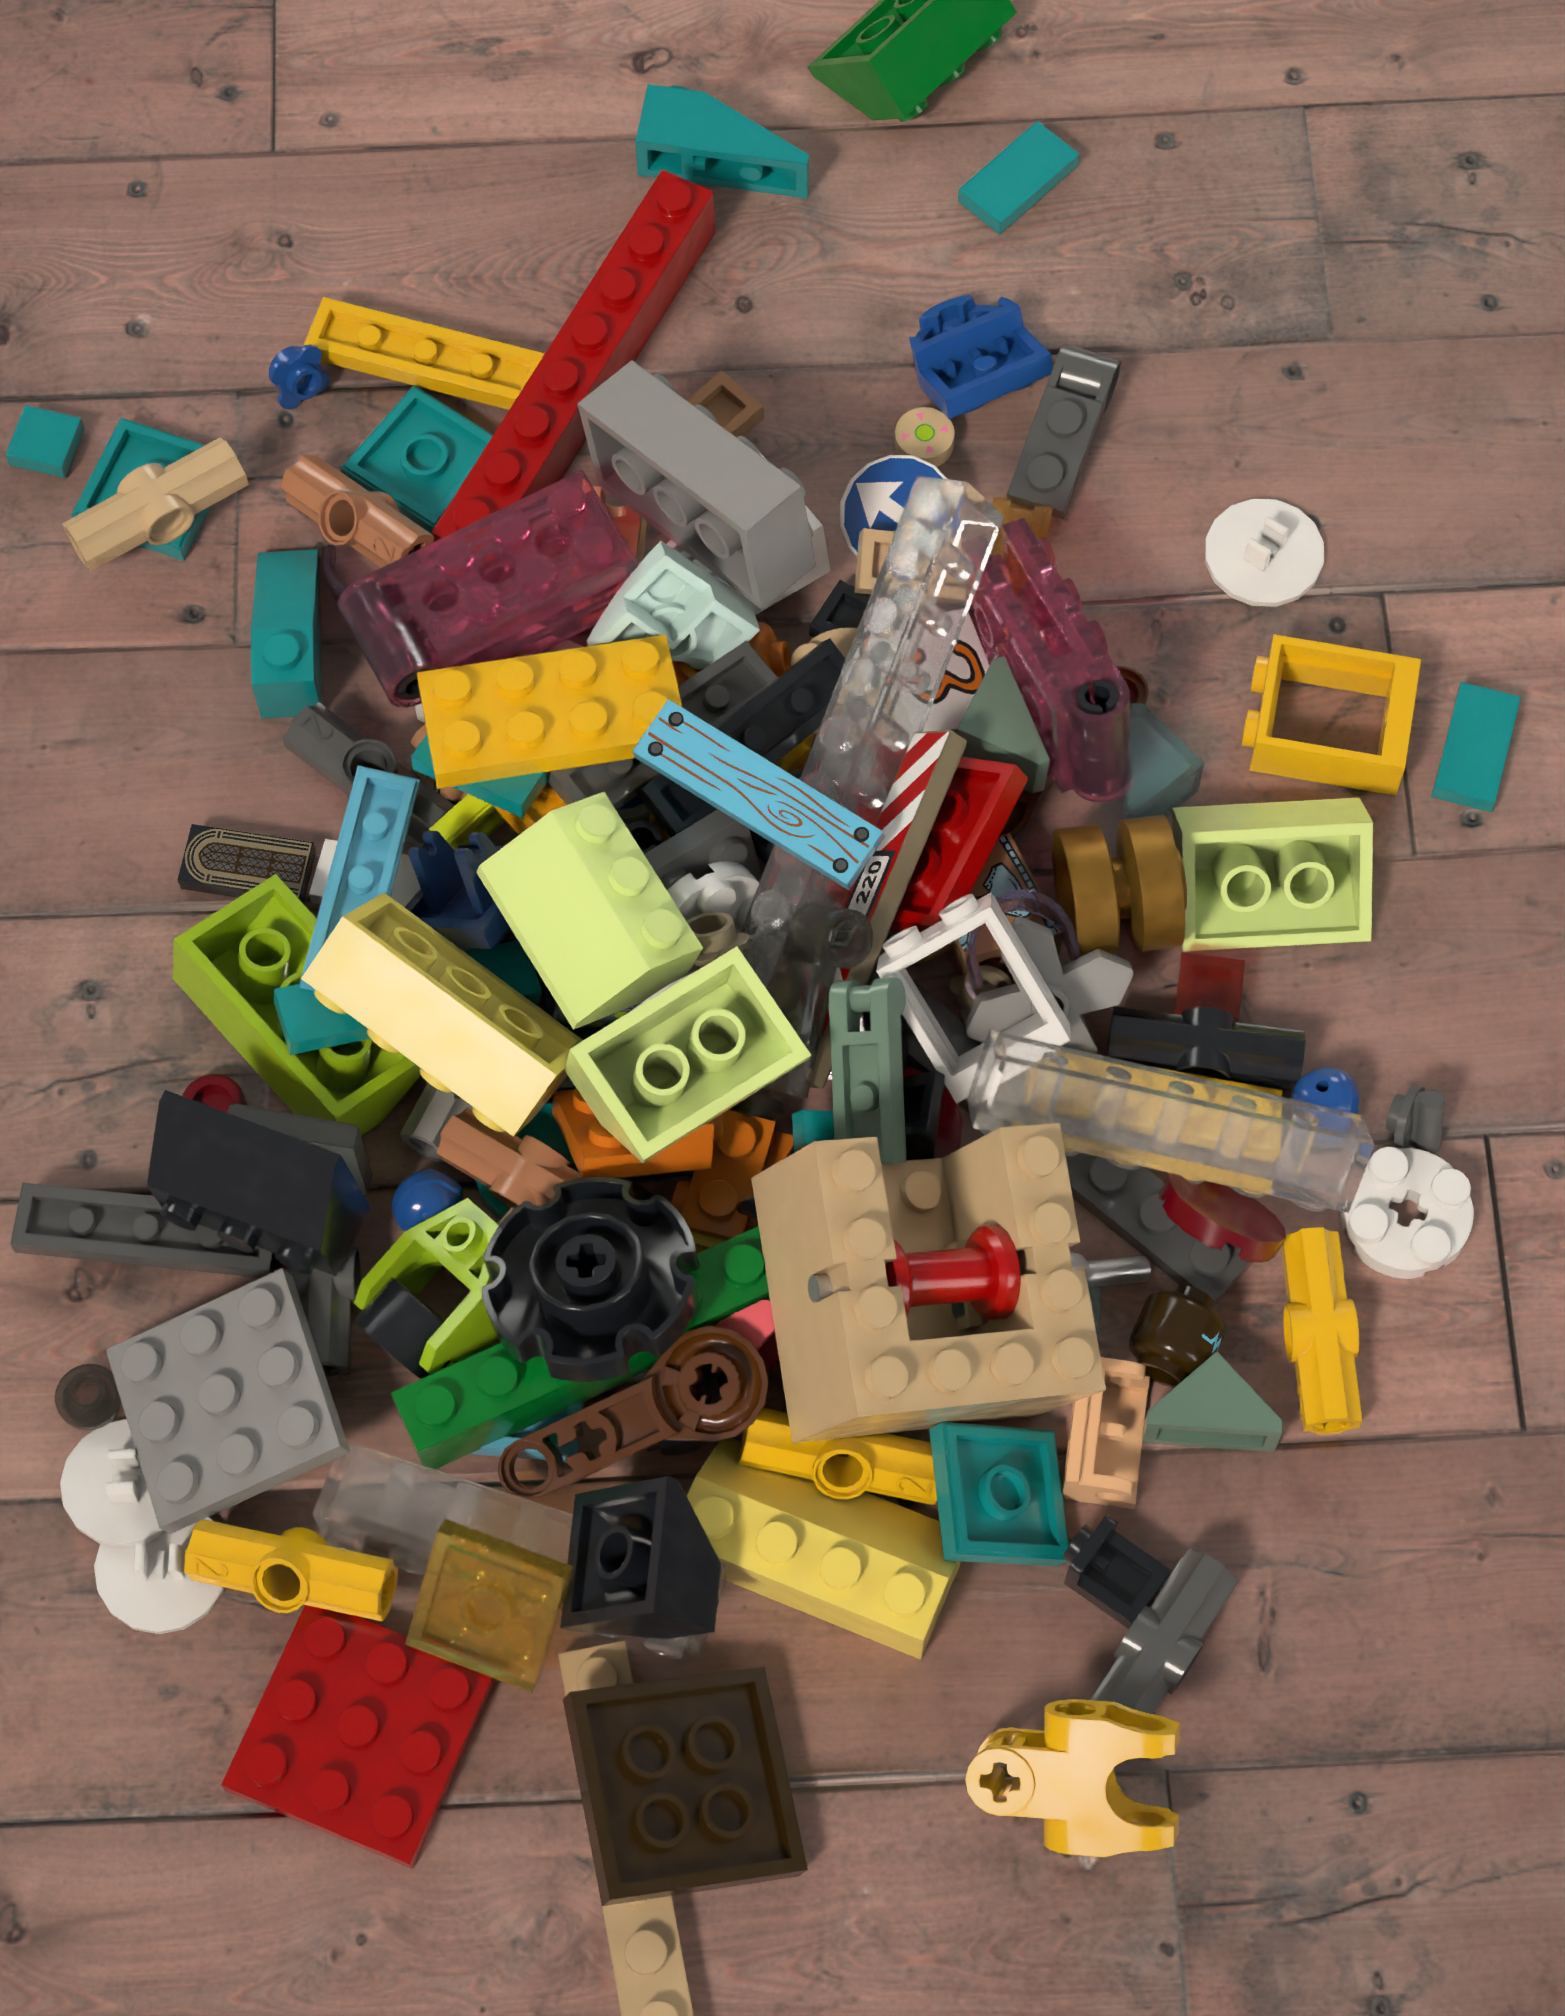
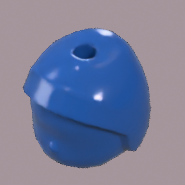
[1292,1067,1359,1140]
[392,1169,464,1231]

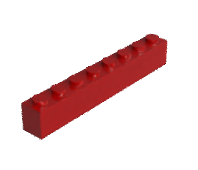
[431,169,715,593]

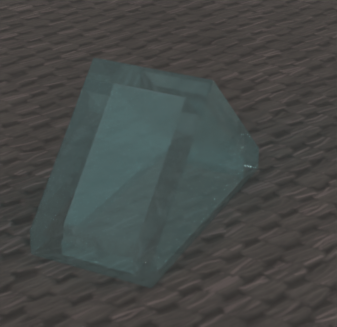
[1123,703,1204,820]

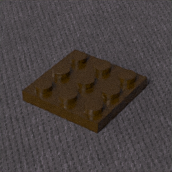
[563,1667,808,1906]

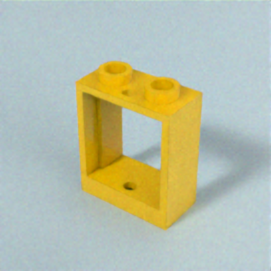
[1241,634,1421,796]

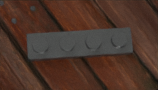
[548,641,778,810]
[10,1183,276,1278]

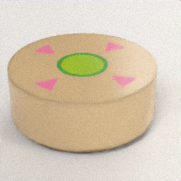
[895,407,955,467]

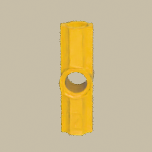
[1281,1227,1363,1435]
[738,1408,937,1505]
[184,1519,398,1621]

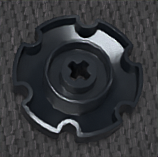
[481,1177,700,1382]

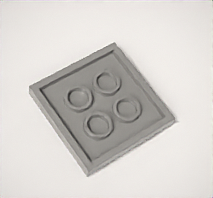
[106,1268,350,1534]

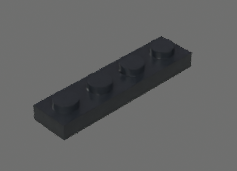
[636,638,867,838]

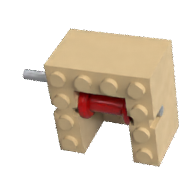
[751,1123,1151,1443]

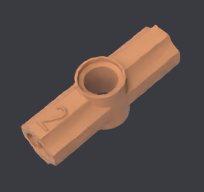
[280,455,439,583]
[436,1107,581,1209]

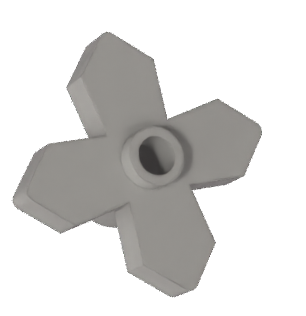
[965,917,1134,1056]

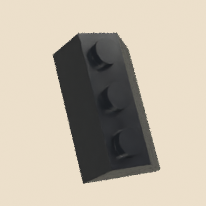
[147,1090,371,1276]

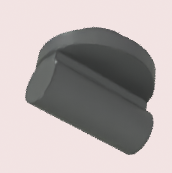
[1386,1084,1445,1154]

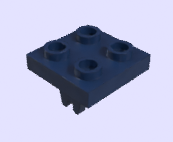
[405,831,510,949]

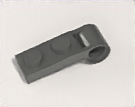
[1007,343,1121,519]

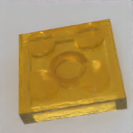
[405,1518,574,1693]

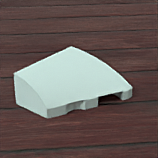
[587,540,760,670]

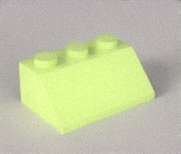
[476,792,703,1030]
[1172,798,1373,952]
[565,946,811,1163]

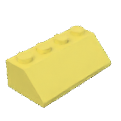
[301,893,583,1137]
[687,1438,961,1660]

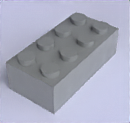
[577,360,816,610]

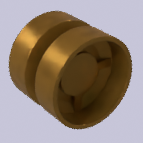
[1052,814,1187,961]

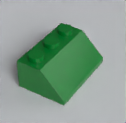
[807,0,1017,122]

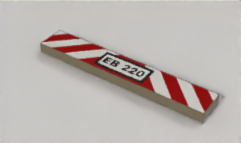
[776,730,967,1089]

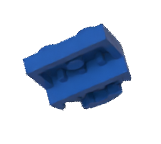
[909,295,1053,419]

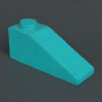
[635,84,809,199]
[251,549,322,719]

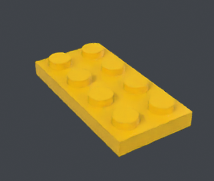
[417,634,683,789]

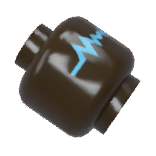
[1129,1285,1226,1388]

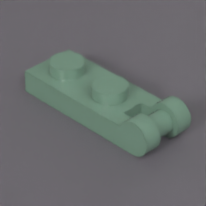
[829,977,906,1164]

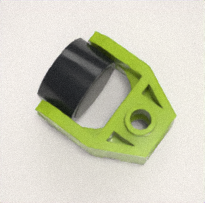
[354,1198,499,1379]

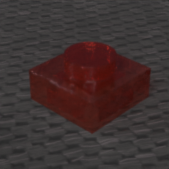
[1174,952,1245,1022]

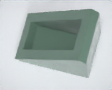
[956,656,1050,794]
[1142,1352,1283,1452]

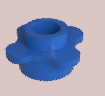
[269,344,330,409]

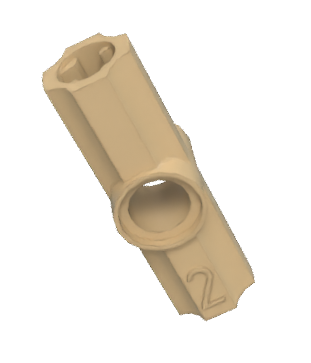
[62,437,249,572]

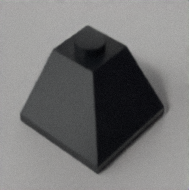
[560,1476,721,1639]

